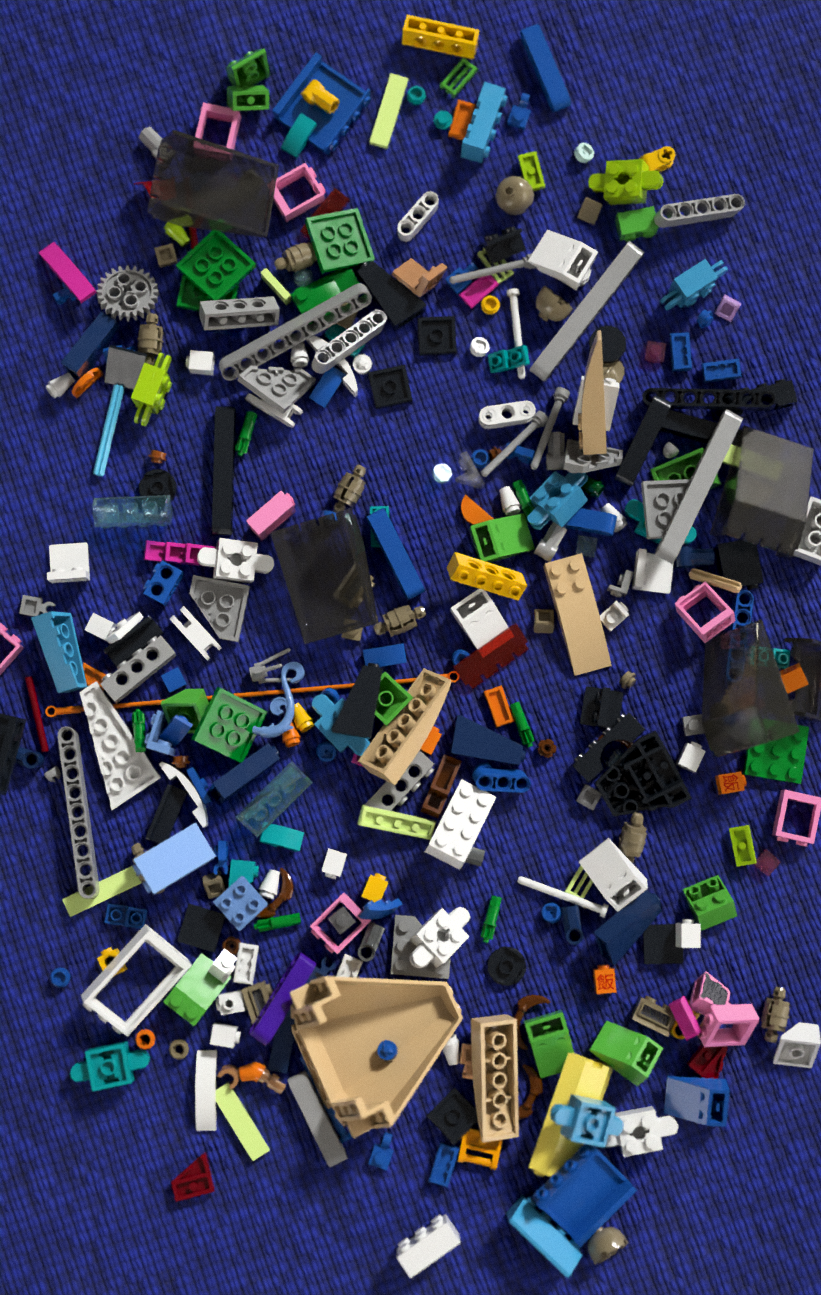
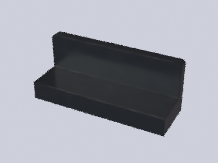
[103,616,164,667]
[145,784,188,844]

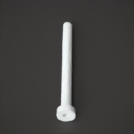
[506,288,526,379]
[517,876,609,918]

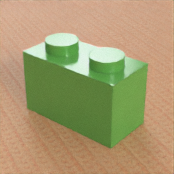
[227,85,269,111]
[615,206,659,242]

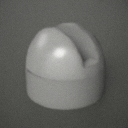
[663,442,679,459]
[44,766,61,782]

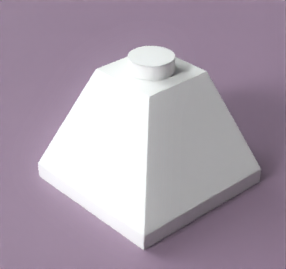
[773,1023,821,1068]

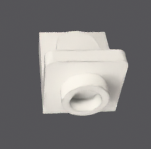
[600,601,629,632]

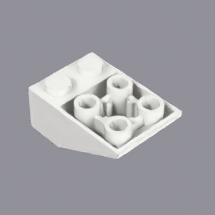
[528,230,598,290]
[450,589,514,658]
[579,838,648,912]

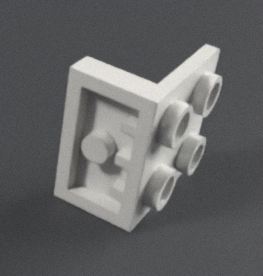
[47,542,90,583]
[632,548,674,594]

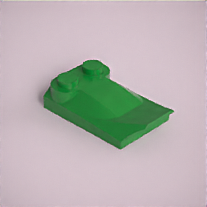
[290,269,359,325]

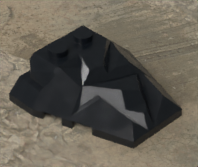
[595,730,692,816]

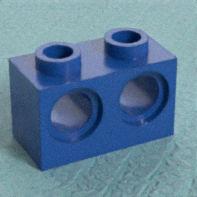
[143,560,184,607]

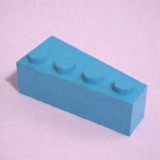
[461,82,508,164]
[31,612,87,693]

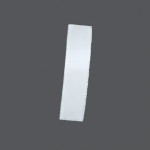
[306,336,358,397]
[159,762,208,828]
[195,1050,217,1131]

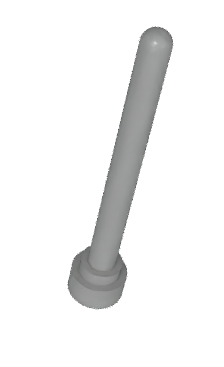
[449,253,537,284]
[530,387,570,470]
[481,411,548,477]

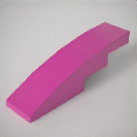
[39,242,97,304]
[144,540,216,566]

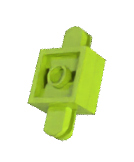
[588,159,664,205]
[131,353,172,427]

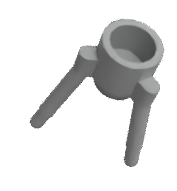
[249,648,293,684]

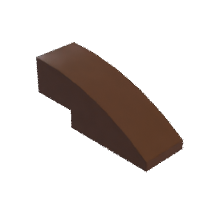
[420,754,462,819]

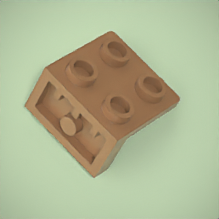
[392,258,448,297]

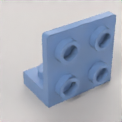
[145,710,176,756]
[213,876,268,931]

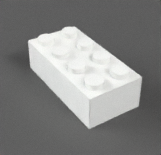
[425,779,496,870]

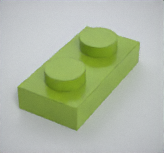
[518,151,545,191]
[729,825,757,867]

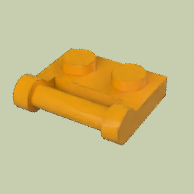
[457,1128,503,1171]

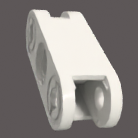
[245,393,303,428]
[479,401,536,429]
[170,606,222,661]

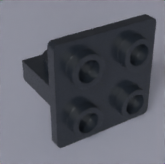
[480,226,526,264]
[580,686,624,729]

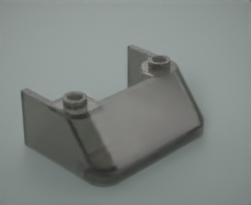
[777,638,821,722]

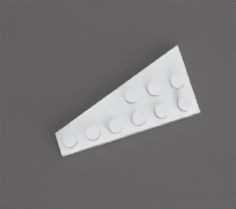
[80,681,161,810]

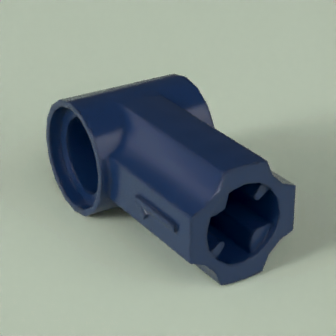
[676,547,714,568]
[15,746,45,769]
[561,905,583,945]

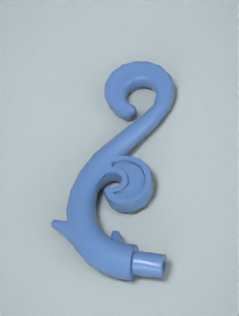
[252,662,305,738]

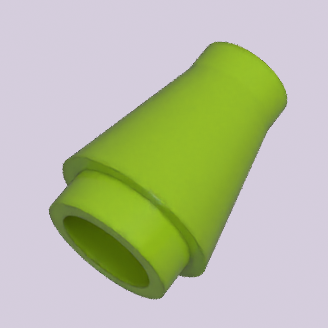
[163,218,190,247]

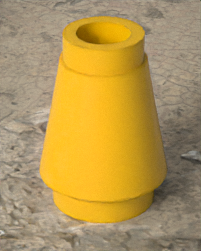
[293,703,314,733]

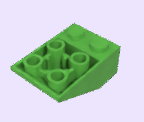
[469,513,535,563]
[523,1010,574,1079]
[589,1021,663,1086]

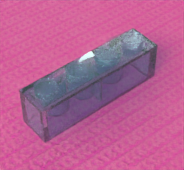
[92,495,173,528]
[236,761,313,837]

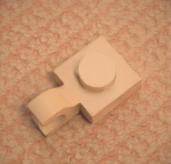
[459,1043,473,1079]

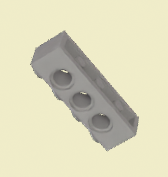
[199,296,280,331]
[100,635,176,704]
[365,750,434,812]

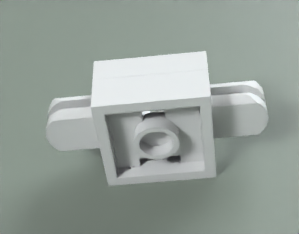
[197,538,274,583]
[409,907,470,968]
[605,1106,678,1157]

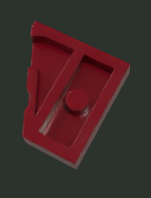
[686,1044,728,1079]
[171,1152,215,1202]

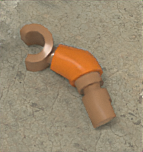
[217,1062,286,1094]

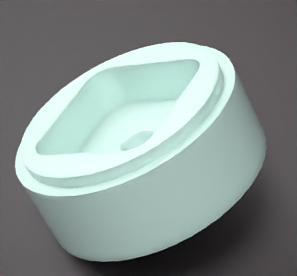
[574,143,594,163]

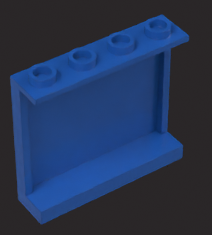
[272,53,371,155]
[531,1144,637,1247]

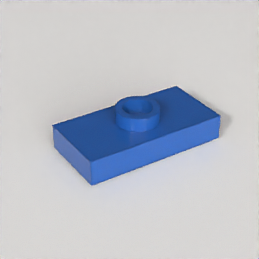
[669,332,692,372]
[701,359,742,383]
[186,767,213,805]
[429,1142,459,1188]

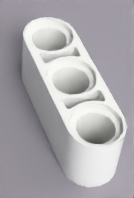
[398,191,439,242]

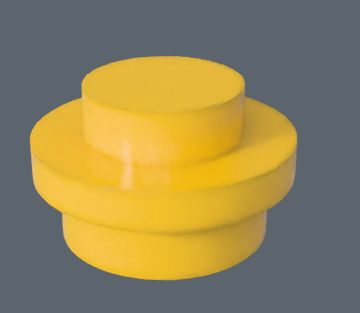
[481,296,500,315]

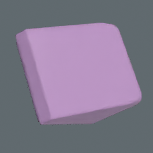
[715,295,741,322]

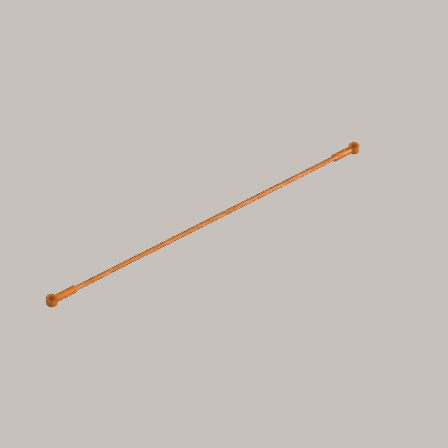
[45,671,459,718]

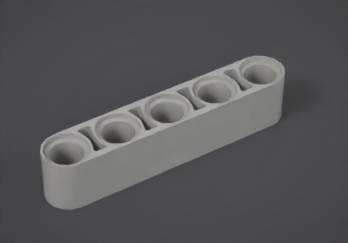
[654,194,745,228]
[312,310,387,373]
[287,1070,348,1167]

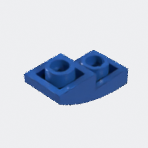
[309,366,347,408]
[363,643,407,667]
[158,715,193,747]
[359,898,402,919]
[104,903,147,929]

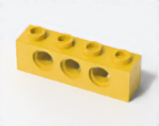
[402,15,479,59]
[447,552,527,601]

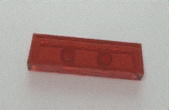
[300,188,350,240]

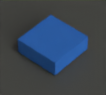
[161,667,187,693]

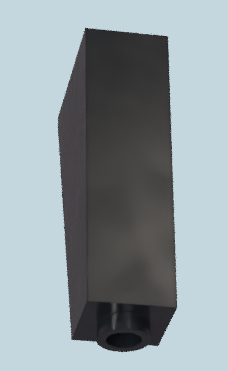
[357,261,426,331]
[332,663,383,739]

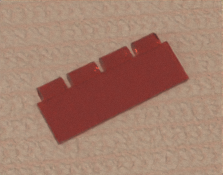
[453,623,529,689]

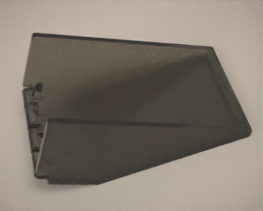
[147,130,279,238]
[710,425,814,558]
[271,508,378,644]
[702,619,799,757]

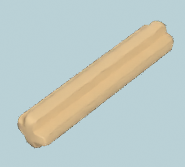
[689,568,742,593]

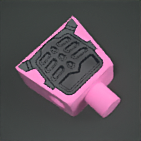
[689,971,732,1016]

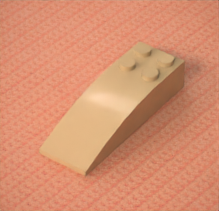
[578,330,607,455]
[543,553,612,676]
[358,668,452,785]
[471,1014,519,1142]

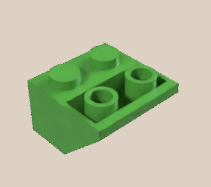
[683,875,737,931]

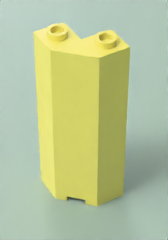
[529,1053,613,1177]

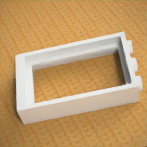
[81,924,192,1037]

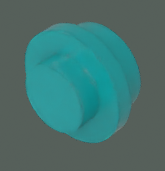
[407,86,426,105]
[434,111,453,130]

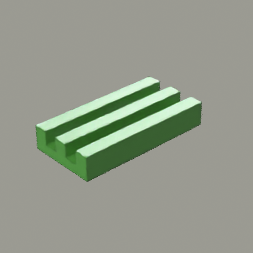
[440,57,478,98]

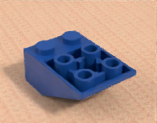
[664,1076,730,1127]

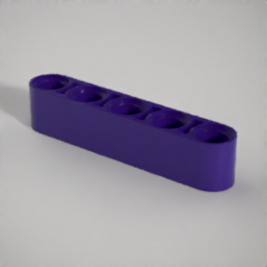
[249,952,316,1045]

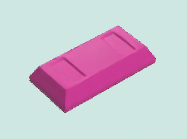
[459,275,499,309]
[669,996,702,1040]

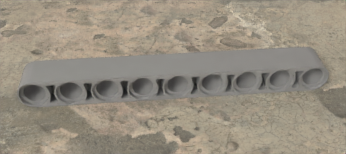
[529,241,645,382]
[219,283,372,381]
[654,409,743,564]
[58,726,100,899]

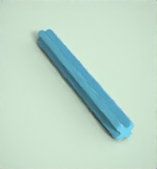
[93,385,124,476]

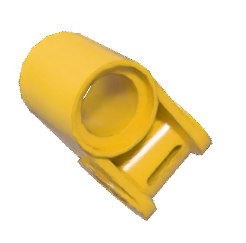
[639,146,675,172]

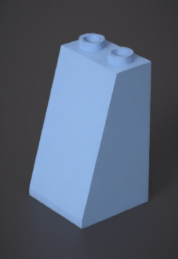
[132,823,216,895]

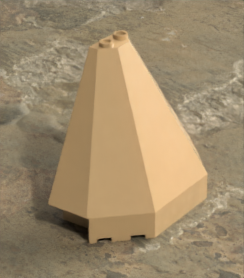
[290,976,463,1138]

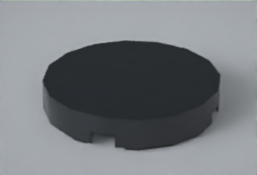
[588,326,626,364]
[139,469,177,507]
[487,946,526,986]

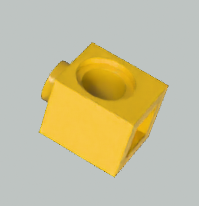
[361,873,388,902]
[97,947,127,976]

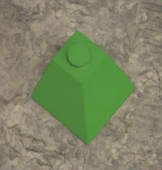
[375,671,413,726]
[161,689,209,733]

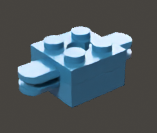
[660,259,728,311]
[527,471,588,530]
[312,694,370,756]
[550,1094,624,1148]

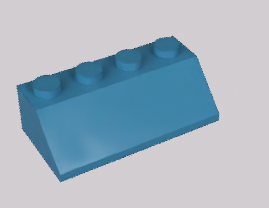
[506,1195,582,1278]

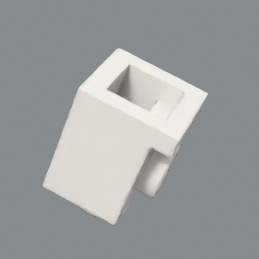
[208,949,237,983]

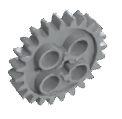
[97,265,159,322]

